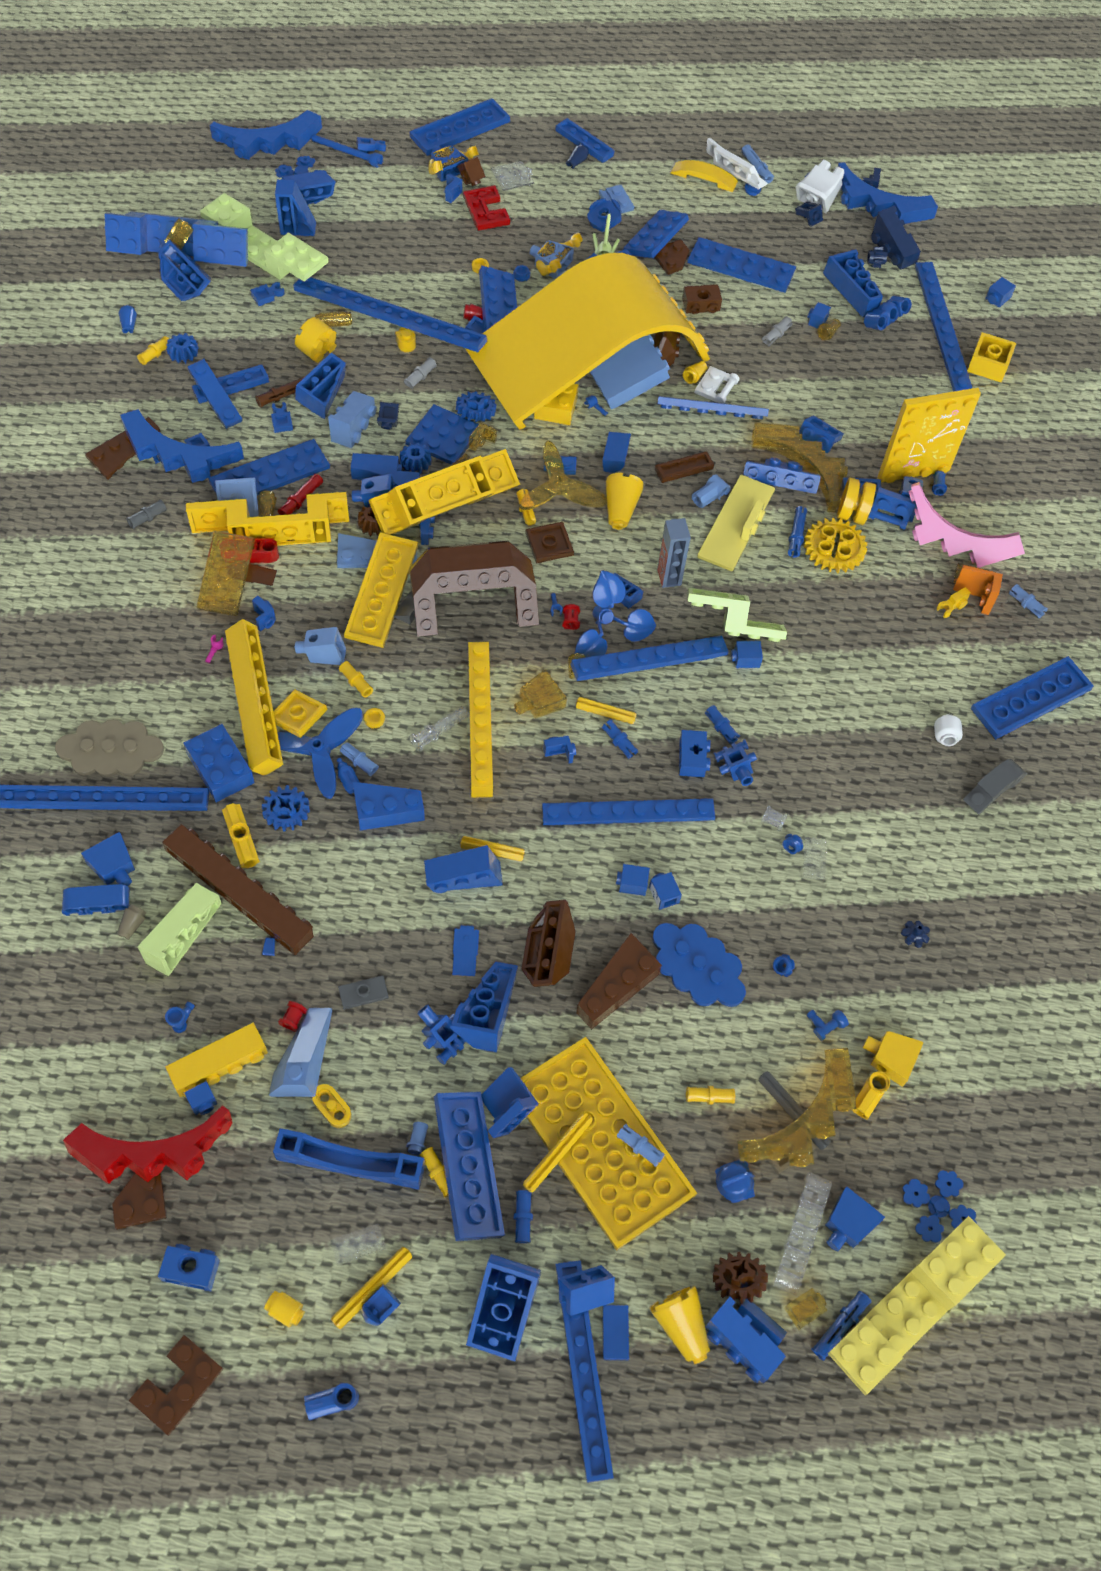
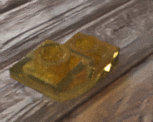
[164,218,194,249]

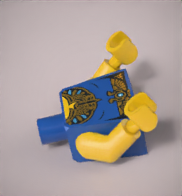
[428,145,479,182]

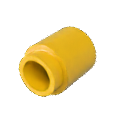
[264,1291,305,1328]

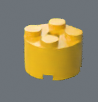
[295,317,336,363]

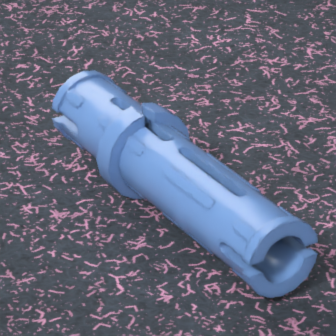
[741,145,774,184]

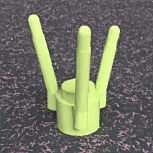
[592,214,620,255]

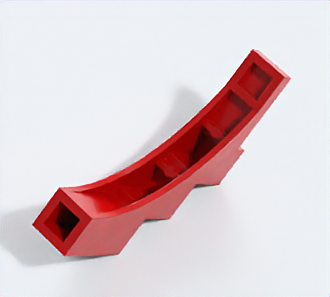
[63,1105,233,1185]

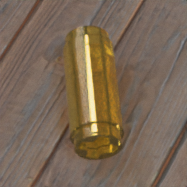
[315,311,352,327]

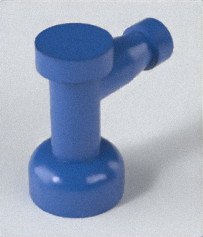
[165,1002,195,1033]
[807,1010,849,1041]

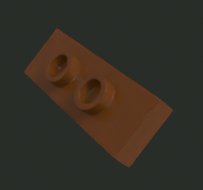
[655,451,714,483]

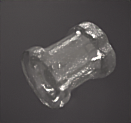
[761,805,788,832]

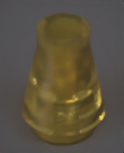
[817,318,841,340]
[257,491,277,517]

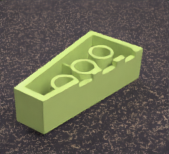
[138,883,222,976]

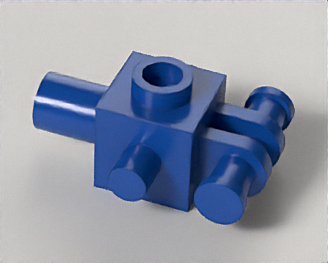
[713,739,757,786]
[417,1005,466,1065]

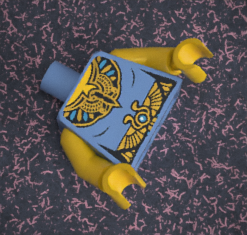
[530,233,583,279]

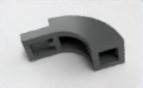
[963,759,1027,815]

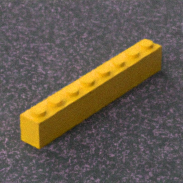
[225,619,283,775]
[468,642,493,798]

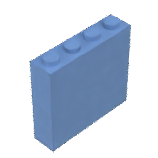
[590,334,670,409]

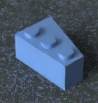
[328,391,377,448]

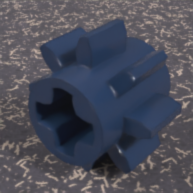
[867,246,887,268]

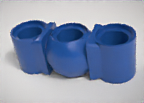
[864,296,912,330]

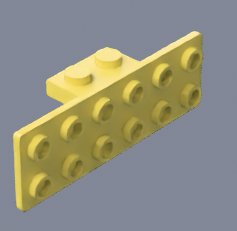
[697,475,775,571]

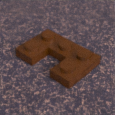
[129,1335,223,1436]

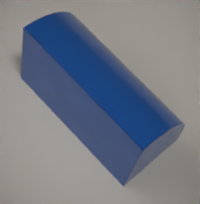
[602,432,631,473]

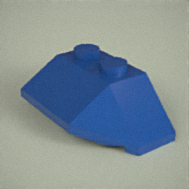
[158,239,211,301]

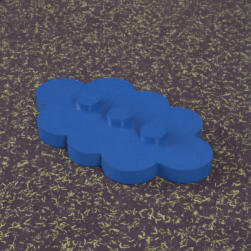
[652,923,746,1007]

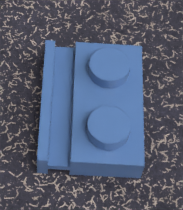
[599,185,634,213]

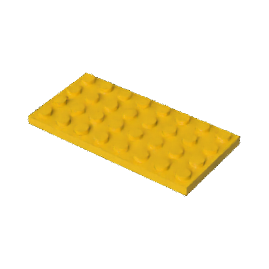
[520,1037,697,1251]

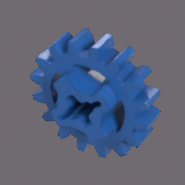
[456,391,497,422]
[261,785,310,832]

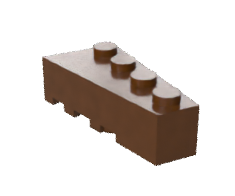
[576,933,662,1030]

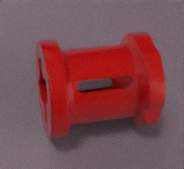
[562,604,580,630]
[278,1001,307,1032]

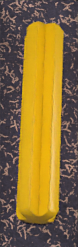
[576,697,637,724]
[460,836,525,862]

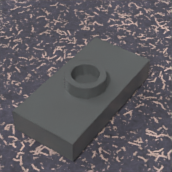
[338,975,389,1010]

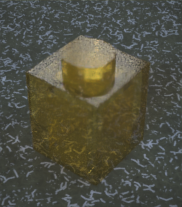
[784,1288,827,1330]

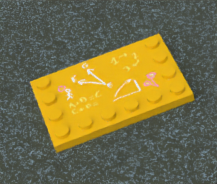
[877,388,981,483]

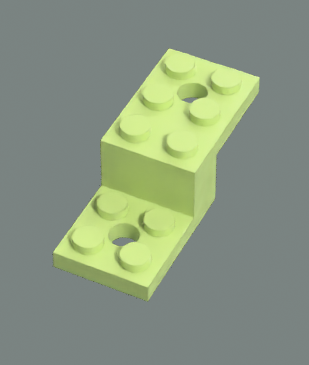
[687,588,787,642]

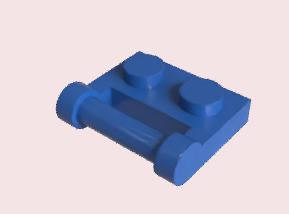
[868,487,915,530]

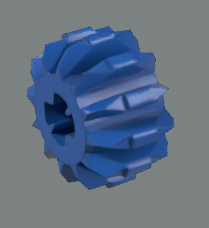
[166,333,199,364]
[399,443,432,474]

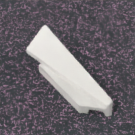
[707,138,767,189]

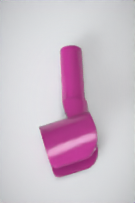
[205,635,224,663]

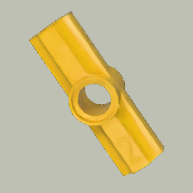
[222,803,260,869]

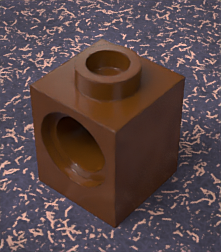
[457,157,486,187]

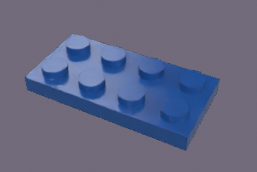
[623,210,689,258]

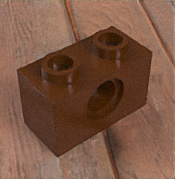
[682,284,722,314]

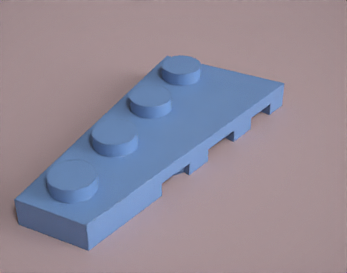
[337,533,417,568]

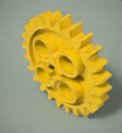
[804,517,868,573]

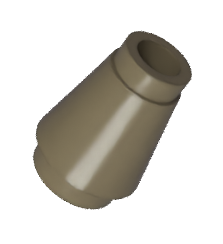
[117,904,146,940]

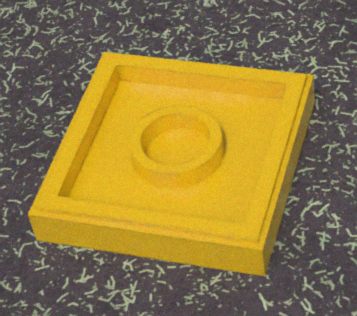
[273,689,328,738]

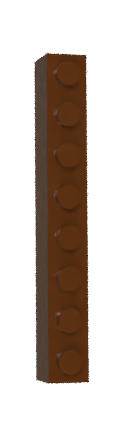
[162,824,314,956]

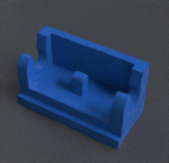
[558,1265,615,1316]

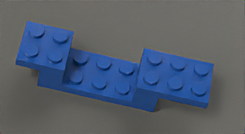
[104,211,248,267]

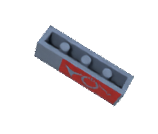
[657,518,691,588]

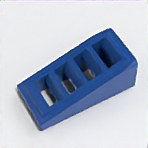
[614,573,643,609]

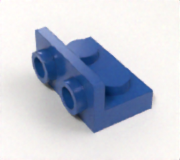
[797,415,844,454]

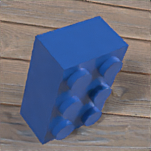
[183,724,255,802]

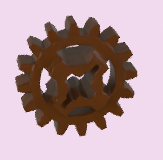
[713,1252,768,1304]

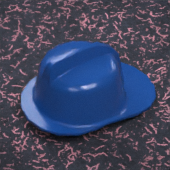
[715,1159,755,1203]

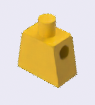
[863,1031,924,1087]

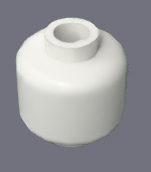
[934,714,963,746]

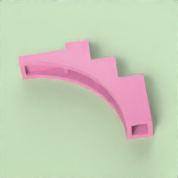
[909,482,1025,568]

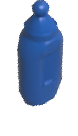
[337,758,360,794]

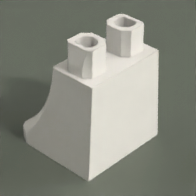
[796,160,844,213]

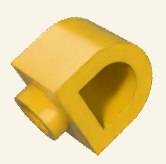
[395,327,416,352]

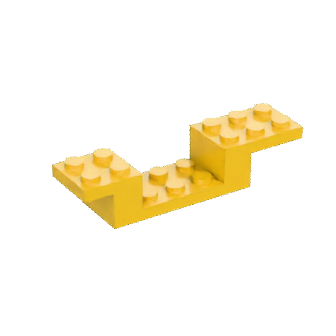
[368,449,520,535]
[186,492,349,546]

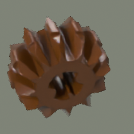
[358,504,381,537]

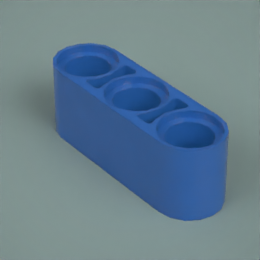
[62,884,130,916]

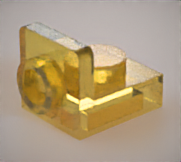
[469,423,497,451]

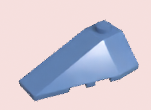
[269,1008,332,1097]

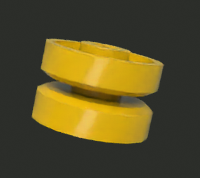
[837,477,876,526]

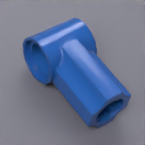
[304,1383,359,1420]

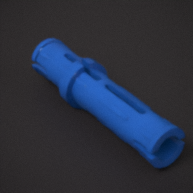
[788,506,808,558]
[811,1291,872,1361]

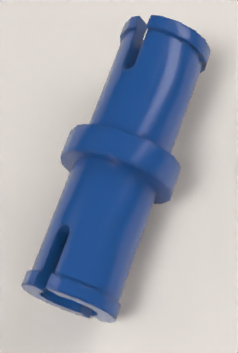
[705,705,740,744]
[602,719,638,759]
[513,1190,533,1243]

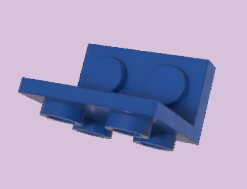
[481,1067,539,1138]

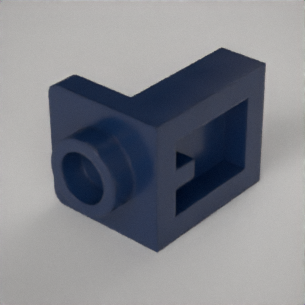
[863,167,881,189]
[795,201,823,227]

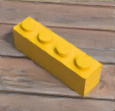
[165,1022,268,1097]

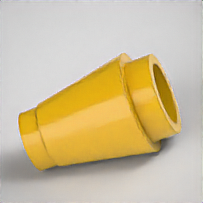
[683,361,708,384]

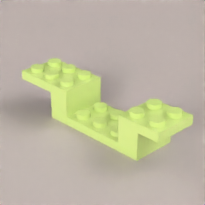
[200,193,328,282]

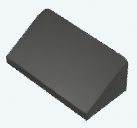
[394,590,415,625]

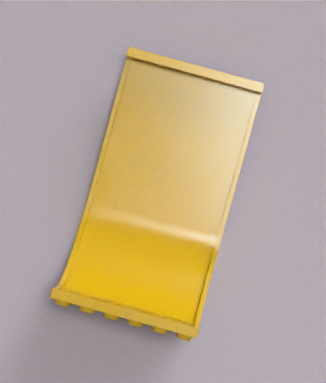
[465,253,710,430]

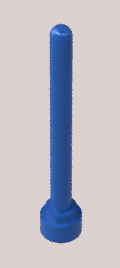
[311,135,383,168]

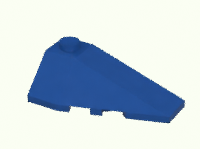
[451,962,518,1053]

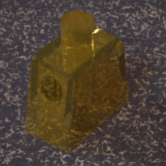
[514,670,567,719]

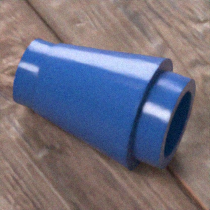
[118,305,137,333]

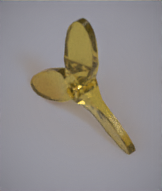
[520,440,607,510]

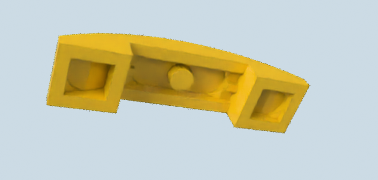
[671,160,738,192]

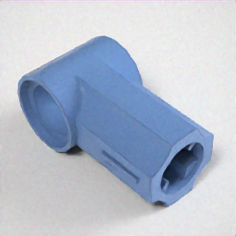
[691,474,731,508]

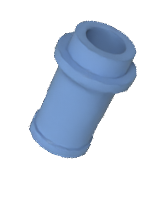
[407,1122,428,1155]

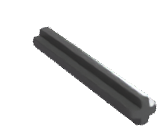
[758,1071,831,1150]

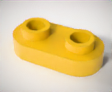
[312,1084,352,1128]

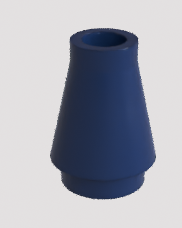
[566,145,589,169]

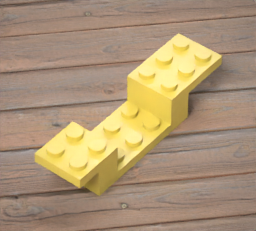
[828,1216,1006,1395]

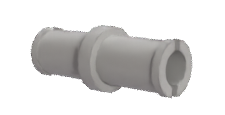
[762,316,793,346]
[404,357,437,389]

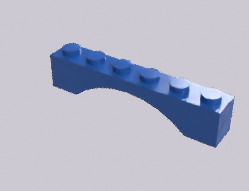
[273,1128,425,1190]

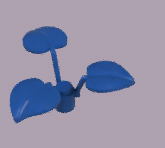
[574,570,656,659]

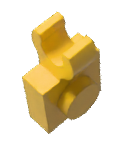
[936,587,971,618]

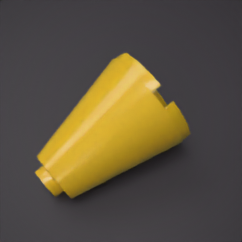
[605,473,644,530]
[649,1286,710,1364]

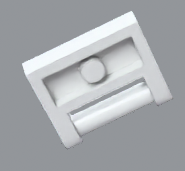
[694,366,740,403]

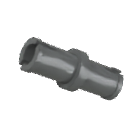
[126,500,167,529]

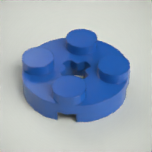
[587,198,622,232]

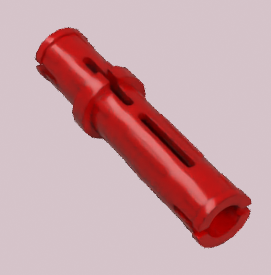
[278,473,323,515]

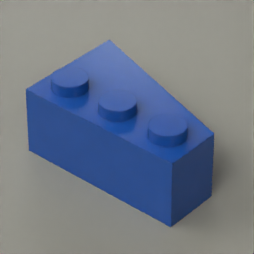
[282,170,336,205]
[275,179,316,236]
[295,353,346,419]
[353,782,425,831]
[424,845,503,893]
[705,1297,786,1383]

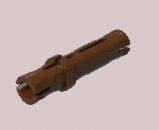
[255,376,306,408]

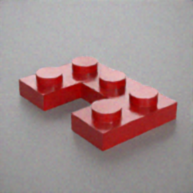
[463,185,510,231]

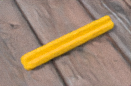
[523,1112,592,1193]
[331,1247,412,1329]

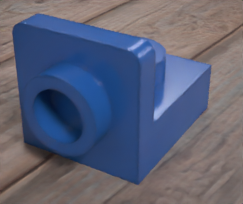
[444,174,463,203]

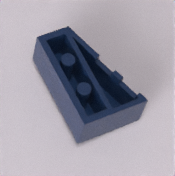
[871,206,921,270]

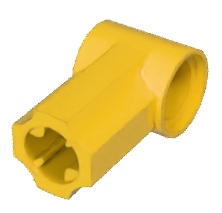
[850,1071,890,1120]

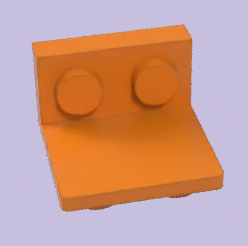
[953,565,1003,615]

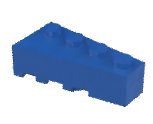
[823,249,883,317]

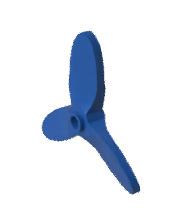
[277,708,363,799]

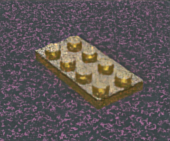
[196,531,255,616]

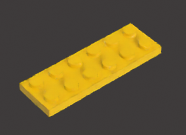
[344,532,418,648]

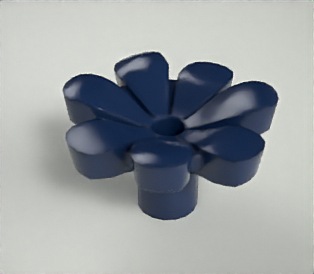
[901,921,930,948]

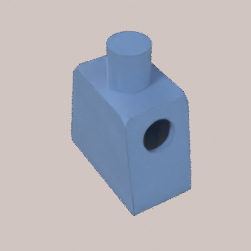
[295,627,346,665]

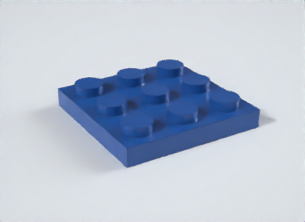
[405,404,482,465]

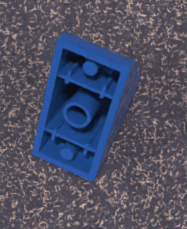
[466,1254,541,1361]

